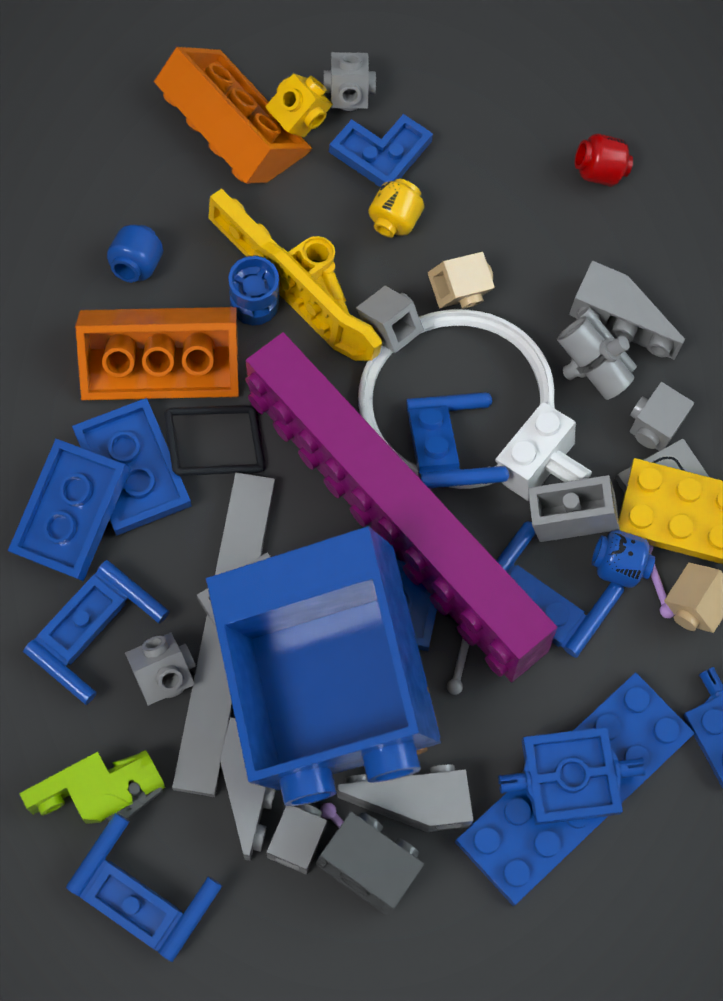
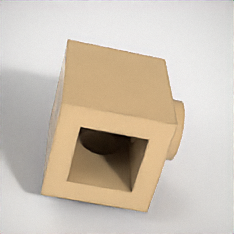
[427,252,495,309]
[664,563,723,633]

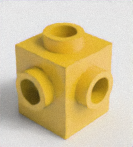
[265,73,333,138]

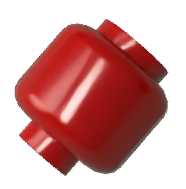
[575,133,633,187]

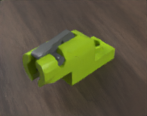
[19,750,165,824]

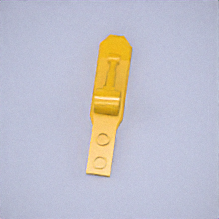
[208,189,382,361]

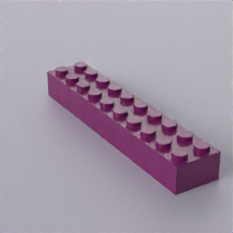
[245,332,558,683]

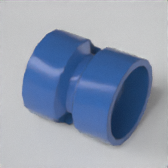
[228,256,279,325]

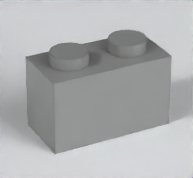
[528,475,620,542]

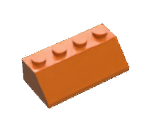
[154,47,312,184]
[75,307,239,400]

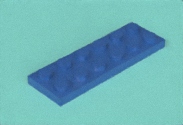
[455,672,695,907]

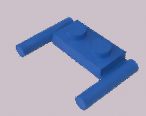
[23,560,170,705]
[66,812,222,962]

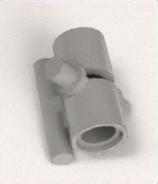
[557,307,637,400]

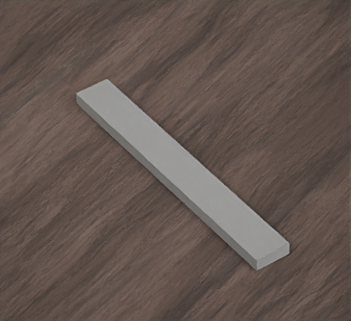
[172,472,275,797]

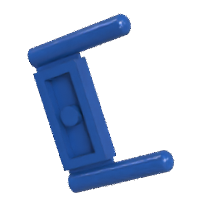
[406,392,509,488]
[496,521,624,658]

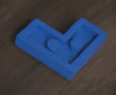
[329,114,433,187]

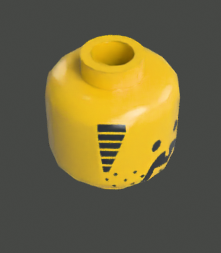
[368,179,424,238]

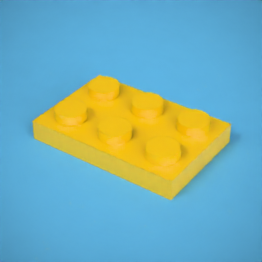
[618,458,723,564]

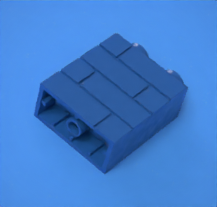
[206,526,441,806]

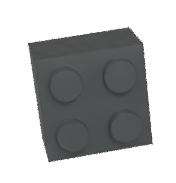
[315,812,424,916]

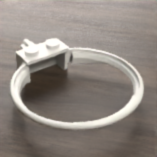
[358,309,592,501]

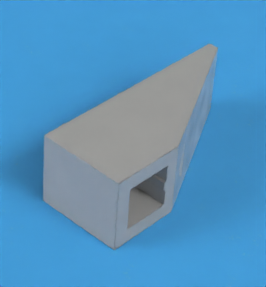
[569,261,685,360]
[220,717,276,861]
[337,764,473,832]

